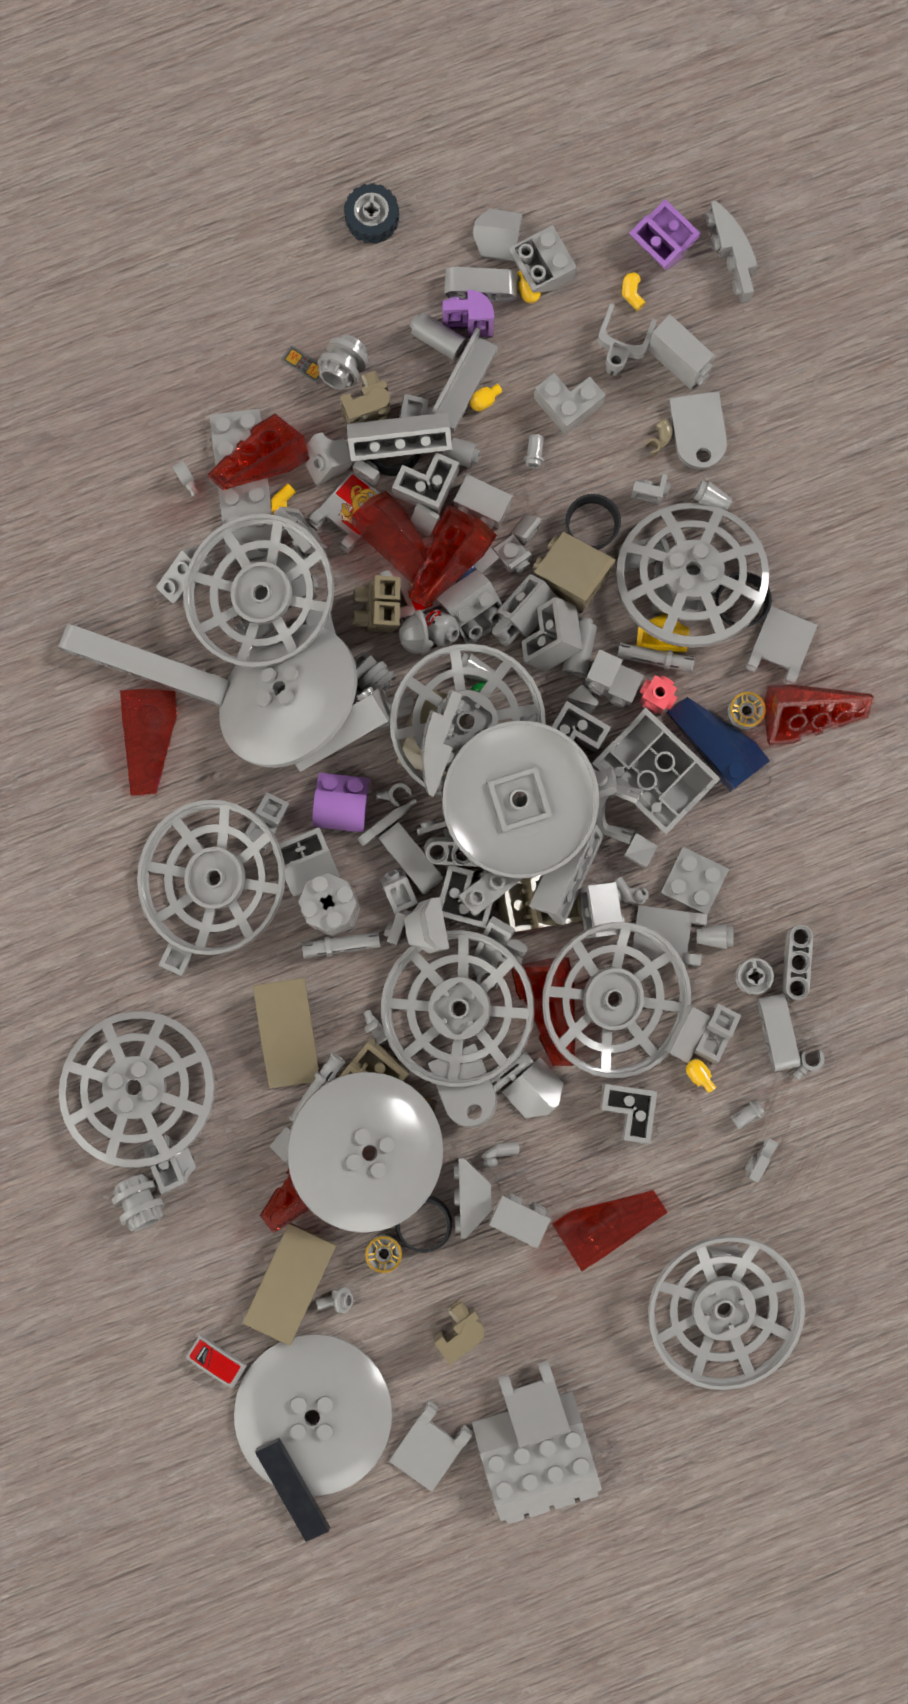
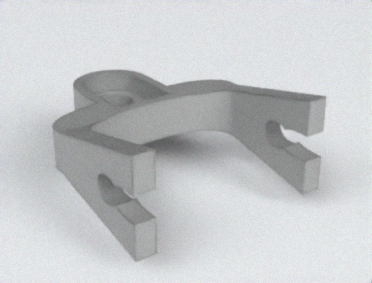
[597,303,657,376]
[595,785,643,844]

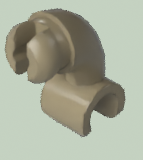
[644,419,673,457]

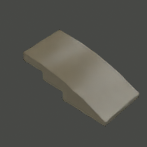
[253,978,320,1089]
[243,1222,337,1346]

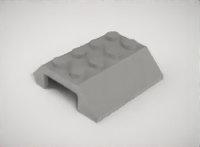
[472,1391,602,1525]

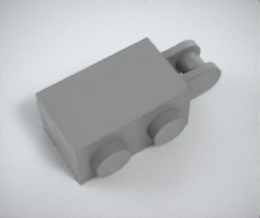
[492,574,558,646]

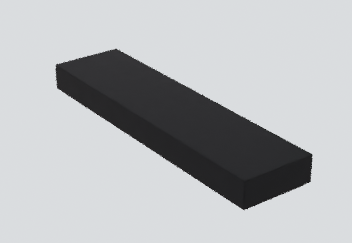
[255,1438,330,1542]

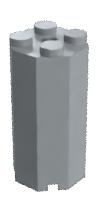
[298,873,361,937]

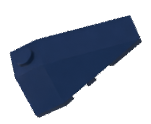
[667,697,770,792]

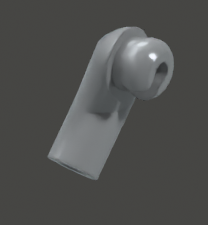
[612,877,649,905]
[482,1142,519,1167]

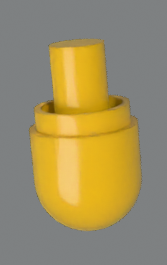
[517,270,541,303]
[469,384,502,411]
[686,1059,716,1093]

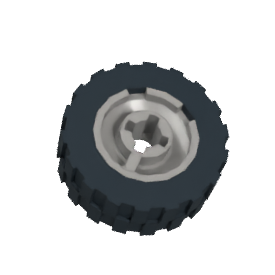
[344,183,399,244]

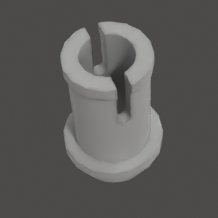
[524,434,544,469]
[730,1100,765,1130]

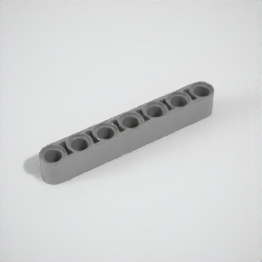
[58,624,230,706]

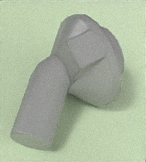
[315,1287,353,1314]

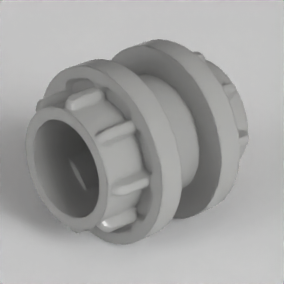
[318,335,368,390]
[112,1175,165,1232]

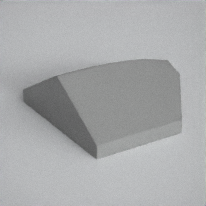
[473,209,523,263]
[502,1057,563,1118]

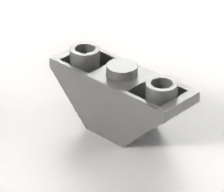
[454,1157,492,1238]

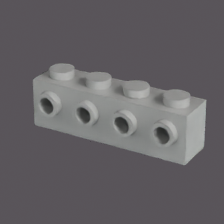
[347,412,452,461]

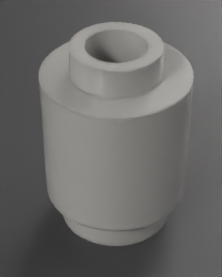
[442,437,481,468]

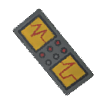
[281,345,321,383]

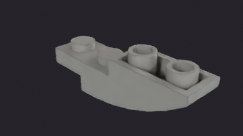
[705,201,758,303]
[422,689,464,796]

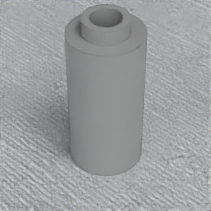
[410,312,467,361]
[562,617,597,677]

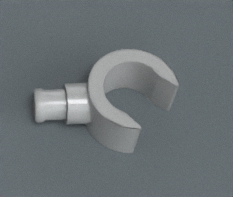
[172,460,199,496]
[376,783,412,807]
[469,963,499,989]
[363,1010,388,1046]
[793,1050,825,1080]

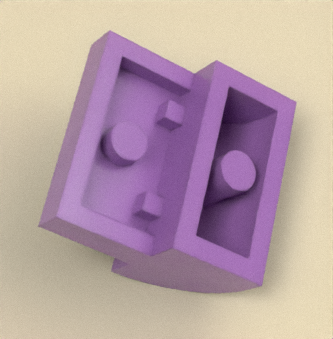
[629,199,701,270]
[442,290,494,338]
[313,773,370,832]

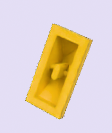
[636,614,689,652]

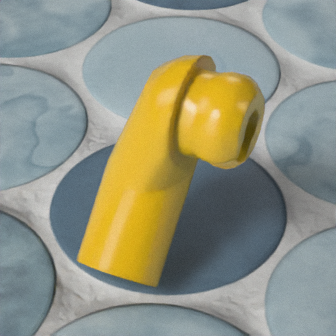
[622,272,646,311]
[271,483,296,515]

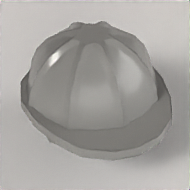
[399,610,437,656]

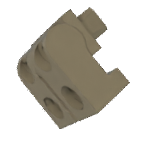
[340,371,390,426]
[352,575,400,633]
[433,1298,485,1365]

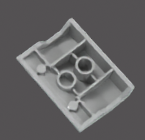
[592,707,720,834]

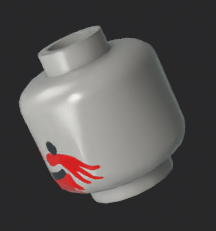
[424,610,459,647]

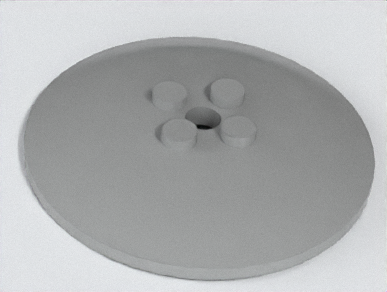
[219,625,357,768]
[442,721,599,878]
[287,1072,443,1232]
[234,1334,392,1496]

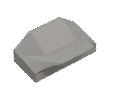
[404,897,449,954]
[142,1135,196,1194]

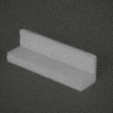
[432,327,498,433]
[529,824,604,925]

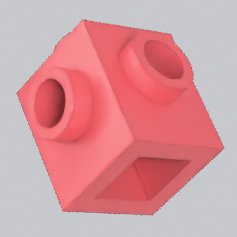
[639,675,678,715]

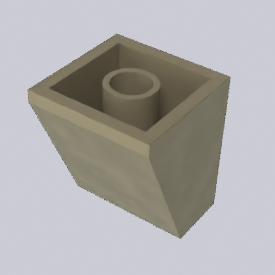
[532,532,615,612]

